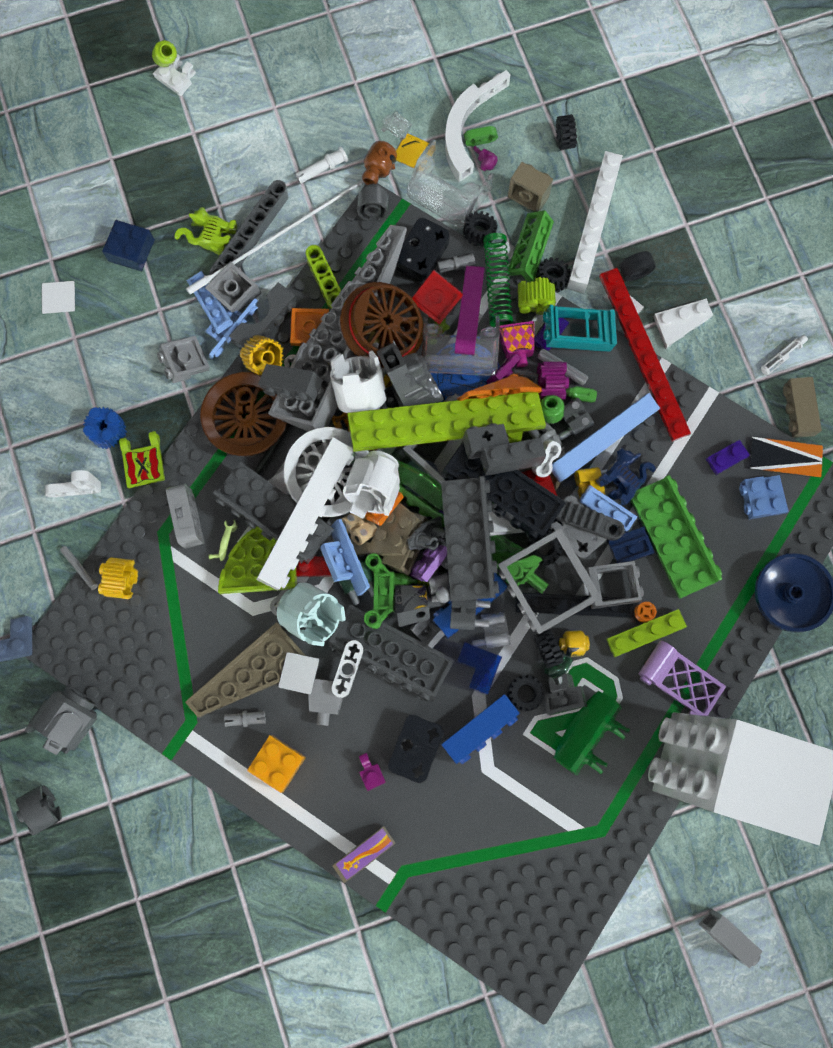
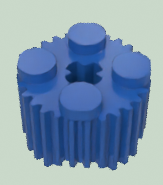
[83,407,127,449]

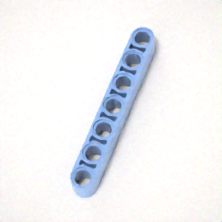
[552,393,660,482]

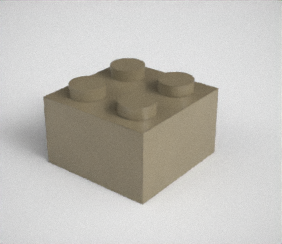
[508,162,553,212]

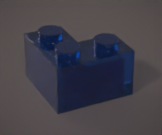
[457,642,502,696]

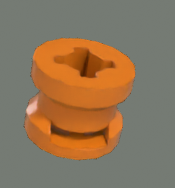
[634,602,657,623]

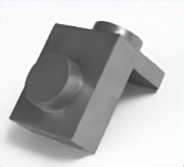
[410,620,445,649]

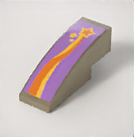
[332,826,395,883]

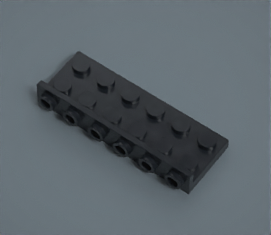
[442,443,566,541]

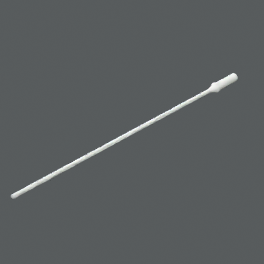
[186,180,364,295]

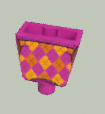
[497,321,534,367]

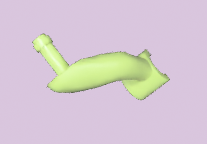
[209,520,238,561]

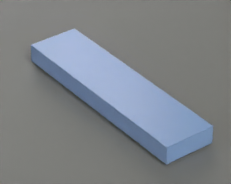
[186,271,234,334]

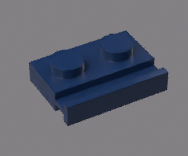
[607,527,655,563]

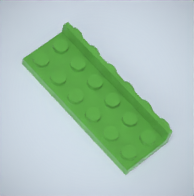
[630,475,722,599]

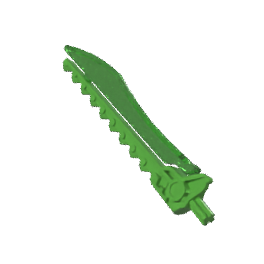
[397,460,549,593]

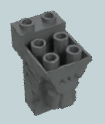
[376,343,444,409]

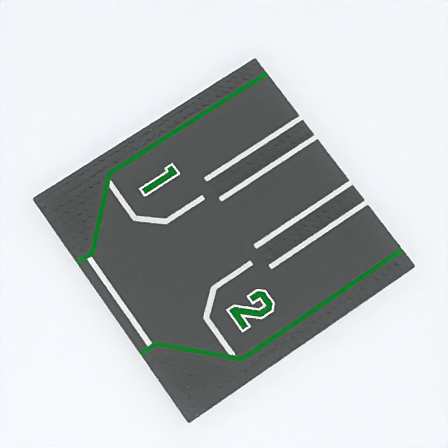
[26,183,833,1024]

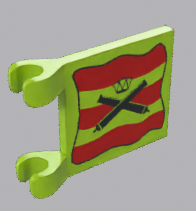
[119,431,165,488]

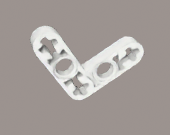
[45,470,101,497]

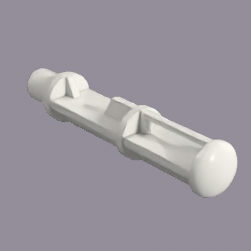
[761,335,808,375]

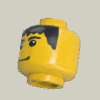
[559,630,590,657]

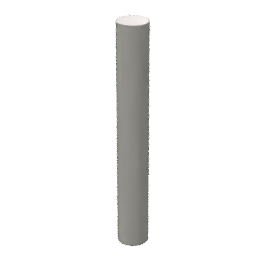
[60,546,98,590]

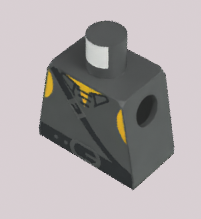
[395,585,441,627]

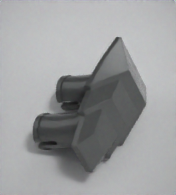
[407,516,446,550]

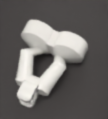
[532,439,561,477]

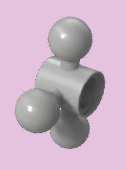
[427,567,451,607]

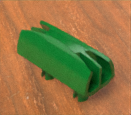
[553,691,631,775]

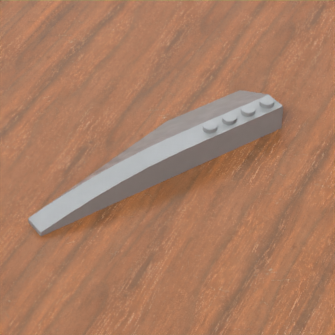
[268,225,407,432]

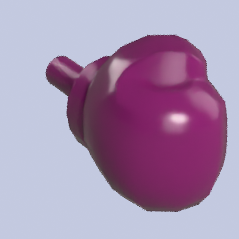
[473,146,498,171]

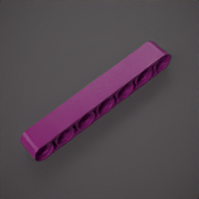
[455,265,485,355]

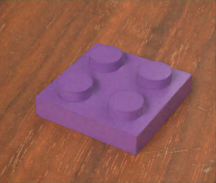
[410,545,447,582]

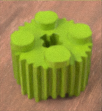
[518,277,556,315]

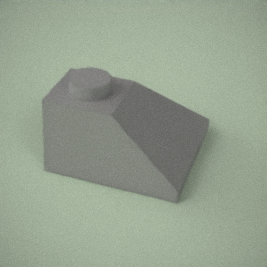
[205,262,261,312]

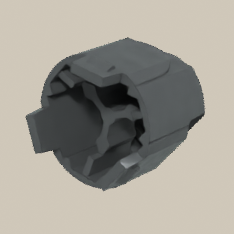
[24,686,97,755]

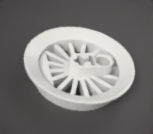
[284,427,369,517]

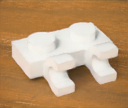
[153,54,196,97]

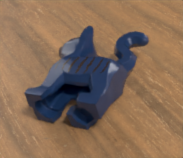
[595,448,656,506]

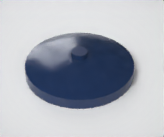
[755,553,833,633]

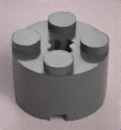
[16,785,62,836]

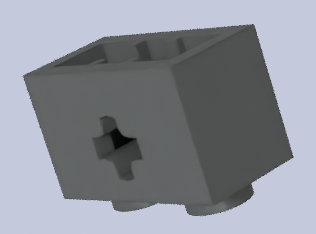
[462,423,509,460]

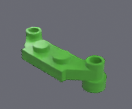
[364,554,395,629]

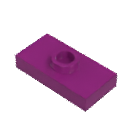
[487,353,521,384]

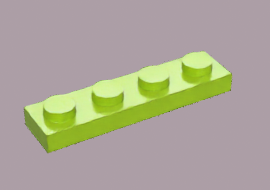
[606,609,687,657]

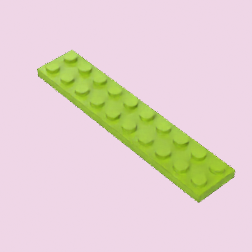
[347,392,546,452]

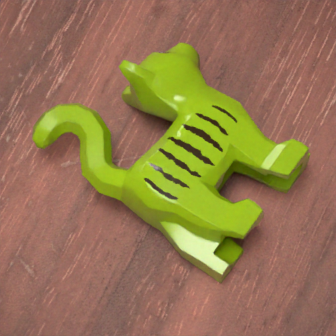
[174,207,238,255]

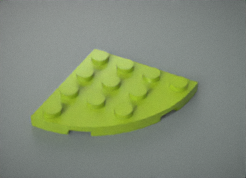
[218,527,297,594]

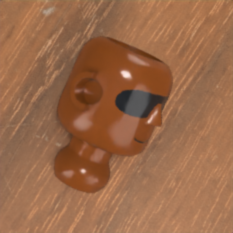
[362,141,397,185]

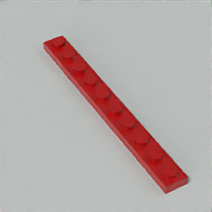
[599,268,691,442]

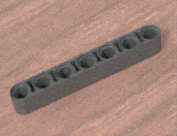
[209,180,288,280]

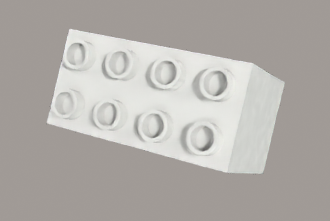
[648,712,833,846]

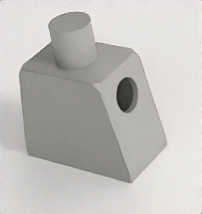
[308,679,346,726]

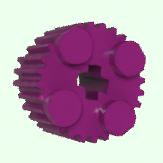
[537,362,569,399]

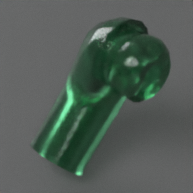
[545,656,573,678]

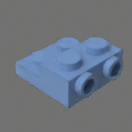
[739,475,789,520]

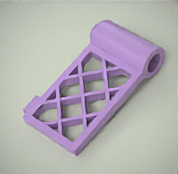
[638,640,726,716]

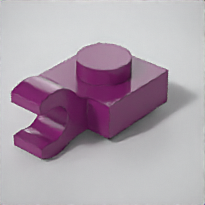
[359,753,386,791]

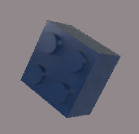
[102,220,155,272]

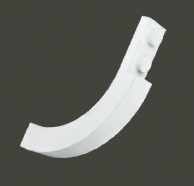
[445,70,510,182]

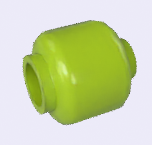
[152,40,177,68]

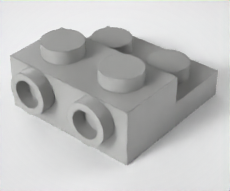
[157,336,210,383]

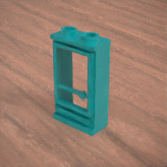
[543,305,617,352]

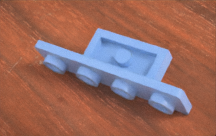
[206,298,258,360]
[320,519,370,596]

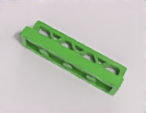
[507,210,554,282]

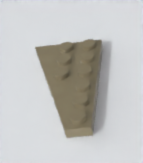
[185,622,306,717]

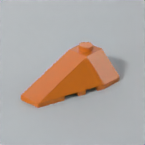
[457,374,542,401]

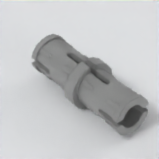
[437,253,475,273]
[224,711,266,727]

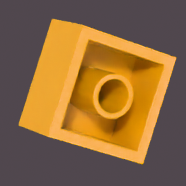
[247,735,306,793]

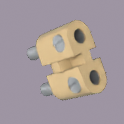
[341,513,379,546]

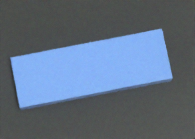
[579,485,637,533]

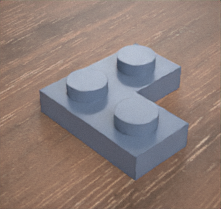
[0,616,32,662]

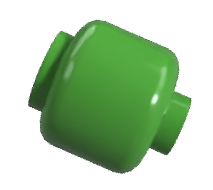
[540,395,564,424]

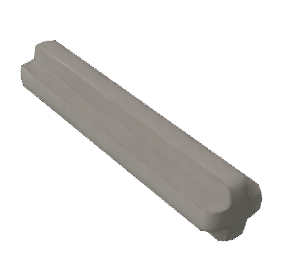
[538,349,588,385]

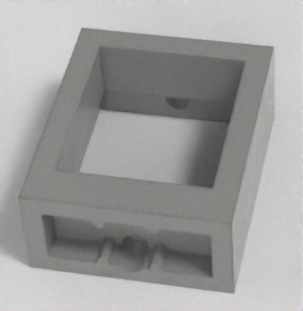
[586,561,644,609]
[698,909,763,968]

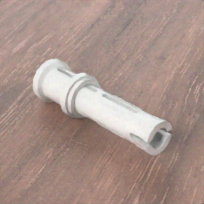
[295,146,348,184]

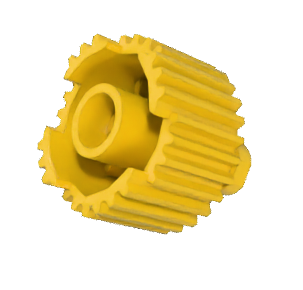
[240,335,283,375]
[98,557,138,599]

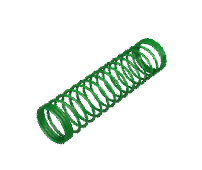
[483,233,513,328]

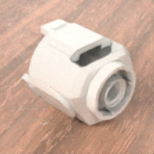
[330,351,386,413]
[343,451,400,519]

